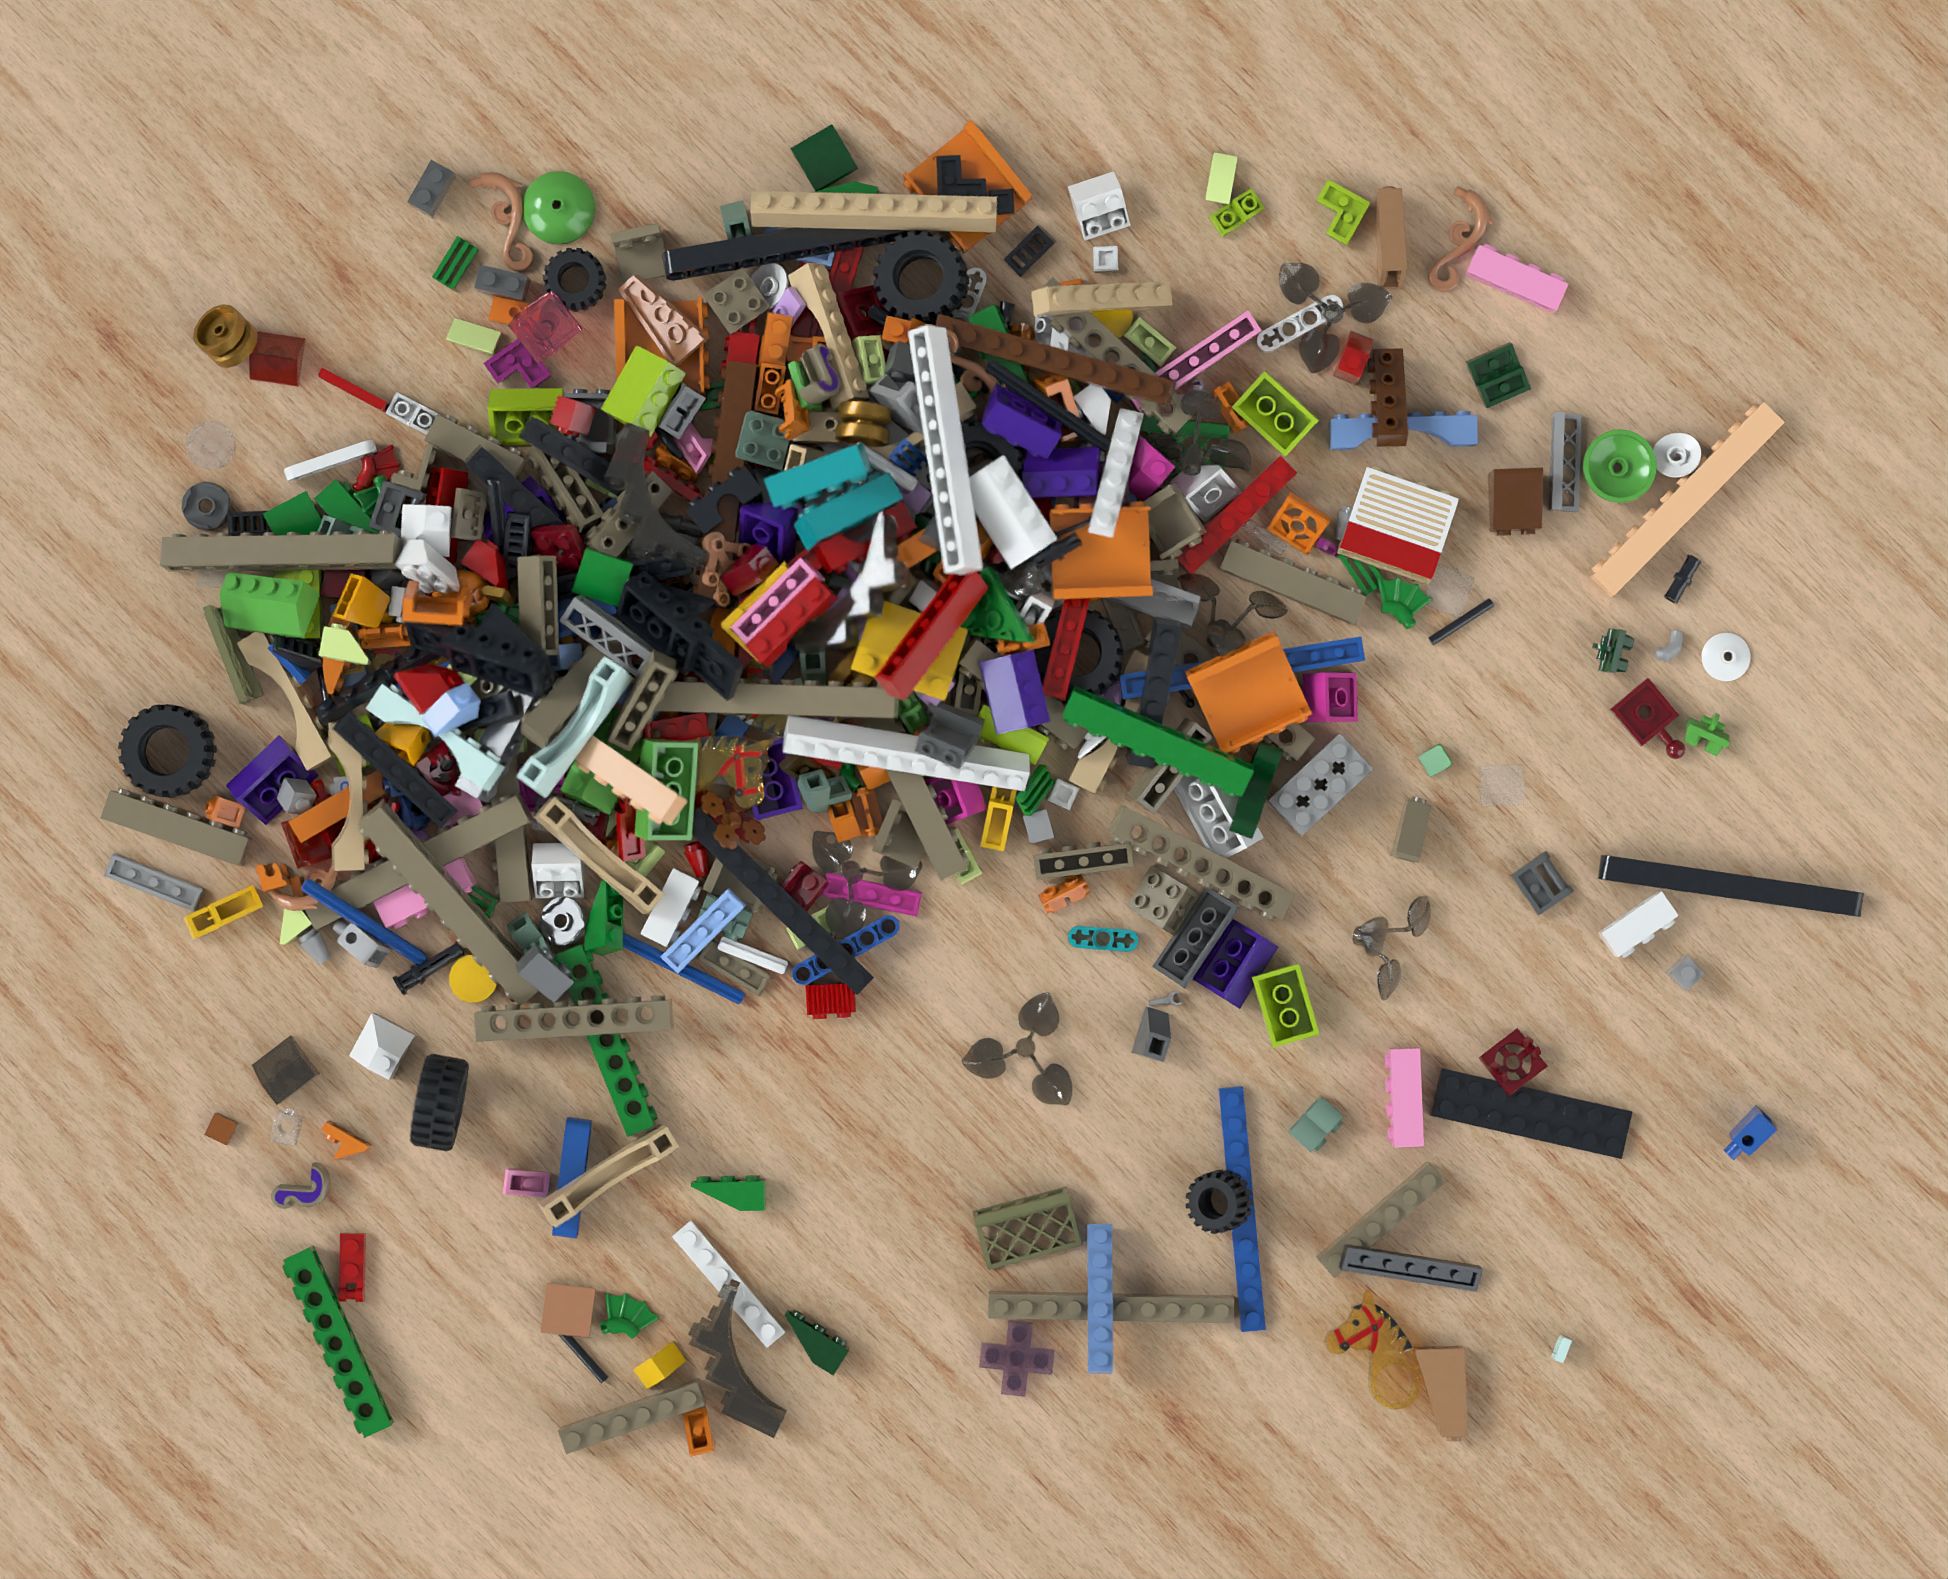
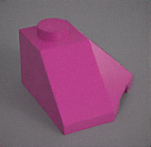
[1126,434,1176,502]

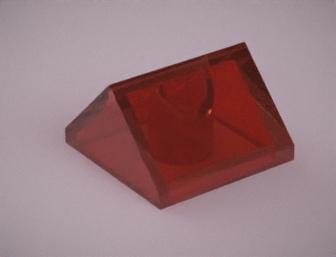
[249,331,306,387]
[281,820,332,869]

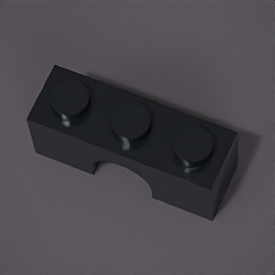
[686,466,764,535]

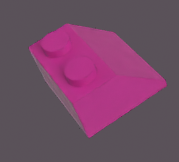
[1302,672,1358,723]
[925,777,987,825]

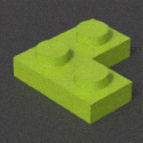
[1316,179,1371,246]

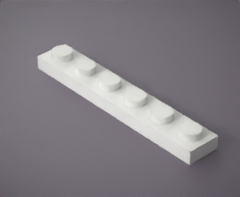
[1089,408,1144,538]
[672,1220,786,1348]

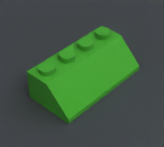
[219,572,320,638]
[560,707,653,816]
[635,738,698,840]

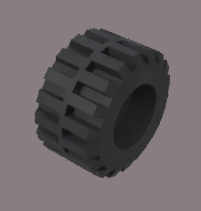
[543,247,607,312]
[1186,1169,1253,1234]

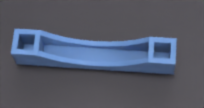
[1329,411,1478,451]
[1087,1224,1113,1374]

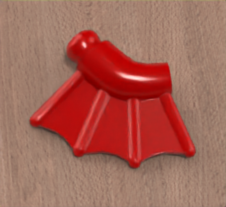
[353,445,401,492]

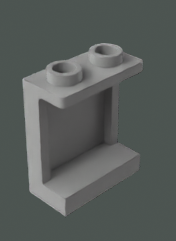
[869,374,924,434]

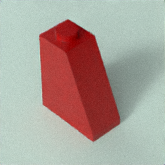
[1333,331,1373,385]

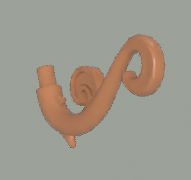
[469,172,534,272]
[1428,186,1494,292]
[946,329,1006,422]
[271,842,366,911]

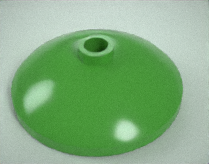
[522,171,595,244]
[1583,429,1657,503]

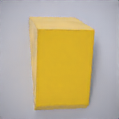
[633,1341,687,1389]

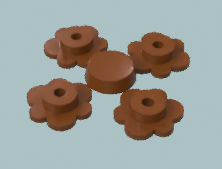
[700,787,766,850]

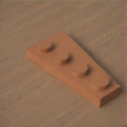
[618,274,708,367]

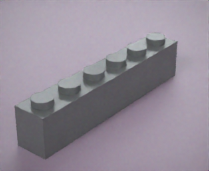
[455,670,559,803]

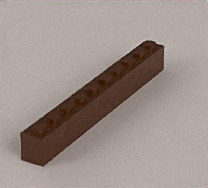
[935,314,1176,407]
[693,361,758,609]

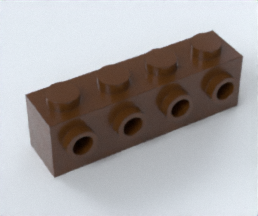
[1368,348,1408,447]

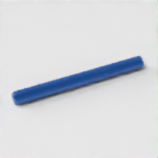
[302,879,427,966]
[623,932,745,1004]

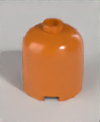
[432,568,490,618]

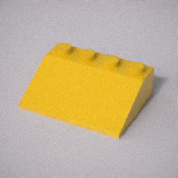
[851,598,968,701]

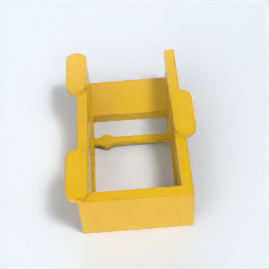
[721,561,790,662]

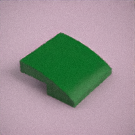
[263,491,322,536]
[572,547,633,607]

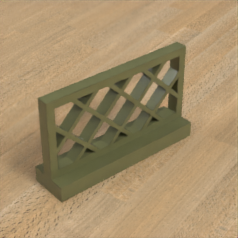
[203,605,264,704]
[972,1186,1082,1270]

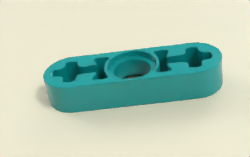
[1068,926,1138,952]

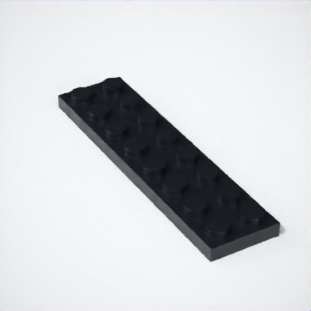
[1431,1068,1632,1159]

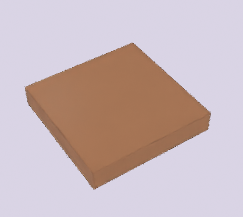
[540,1283,596,1338]

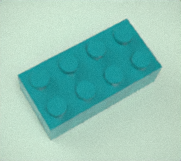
[764,442,873,509]
[794,472,903,551]

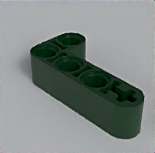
[1229,741,1284,839]

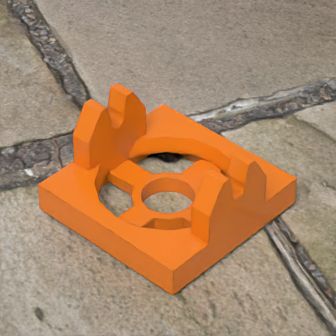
[1267,492,1332,555]

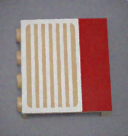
[1336,466,1459,585]

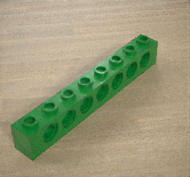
[554,944,658,1137]
[282,1245,394,1438]

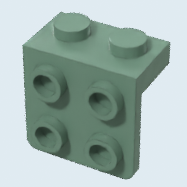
[735,411,792,471]

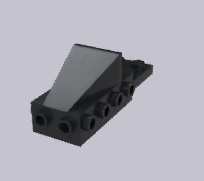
[616,570,744,701]
[404,604,554,699]

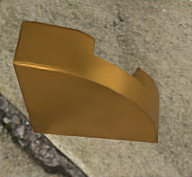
[481,586,515,607]

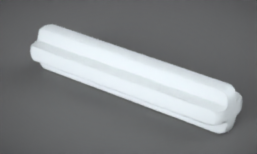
[856,442,918,491]
[718,937,788,974]

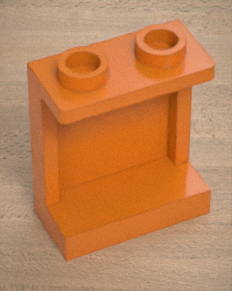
[1031,372,1080,443]
[402,581,473,625]

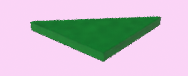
[960,567,1036,643]

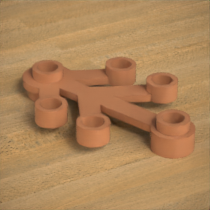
[702,532,751,609]

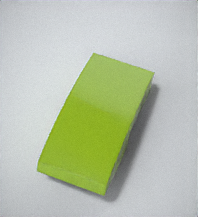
[1208,188,1265,238]

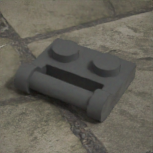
[369,481,426,538]
[1510,851,1574,916]

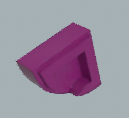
[1315,537,1338,557]

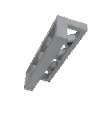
[1548,412,1582,512]
[1105,579,1201,630]
[559,595,655,677]

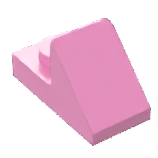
[673,422,716,473]
[503,1167,551,1197]

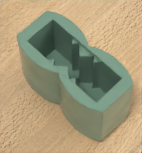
[1288,1095,1343,1152]

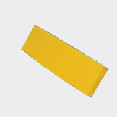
[980,786,1017,852]
[183,885,263,941]

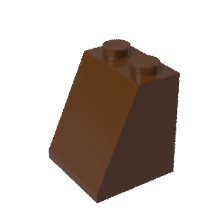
[1488,467,1543,536]

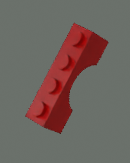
[813,502,917,575]
[745,576,838,667]

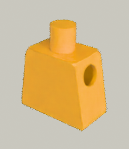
[332,574,394,629]
[375,723,431,766]

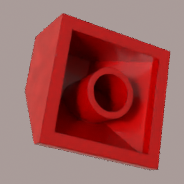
[393,664,465,715]

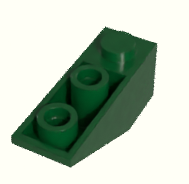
[785,1309,849,1376]

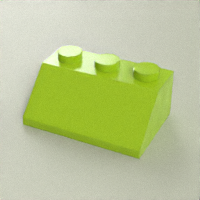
[601,346,686,437]
[1232,370,1320,457]
[488,388,565,445]
[274,570,324,640]
[978,705,1049,765]
[1252,963,1320,1048]

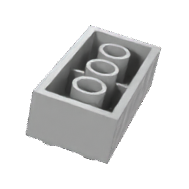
[1267,734,1373,836]

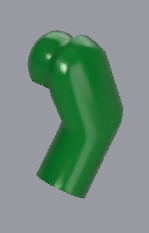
[839,762,863,793]

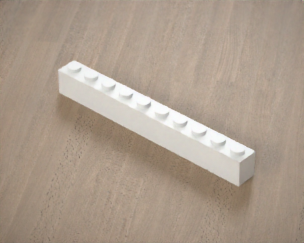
[908,325,983,575]
[783,715,1030,791]

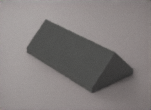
[1152,887,1240,988]

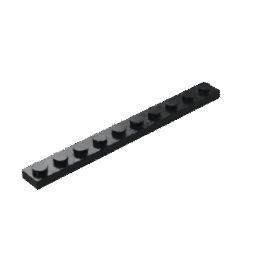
[692,807,874,995]

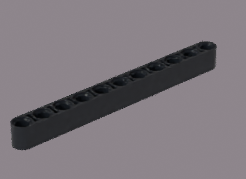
[662,227,921,281]
[1598,855,1864,917]

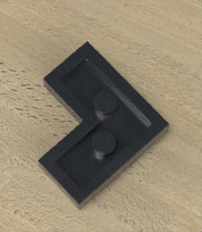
[936,155,987,197]

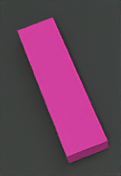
[822,872,922,917]

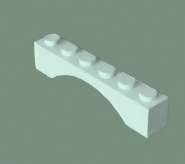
[517,656,633,798]
[366,684,505,791]

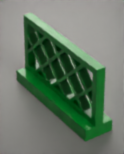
[1140,415,1230,478]

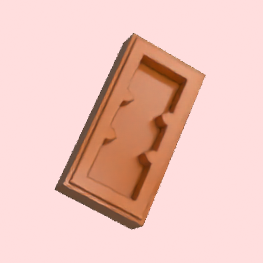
[488,296,542,331]

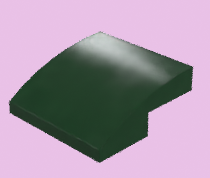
[790,124,858,191]
[1465,342,1531,408]

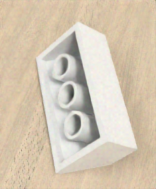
[969,455,1057,569]
[1174,775,1264,858]

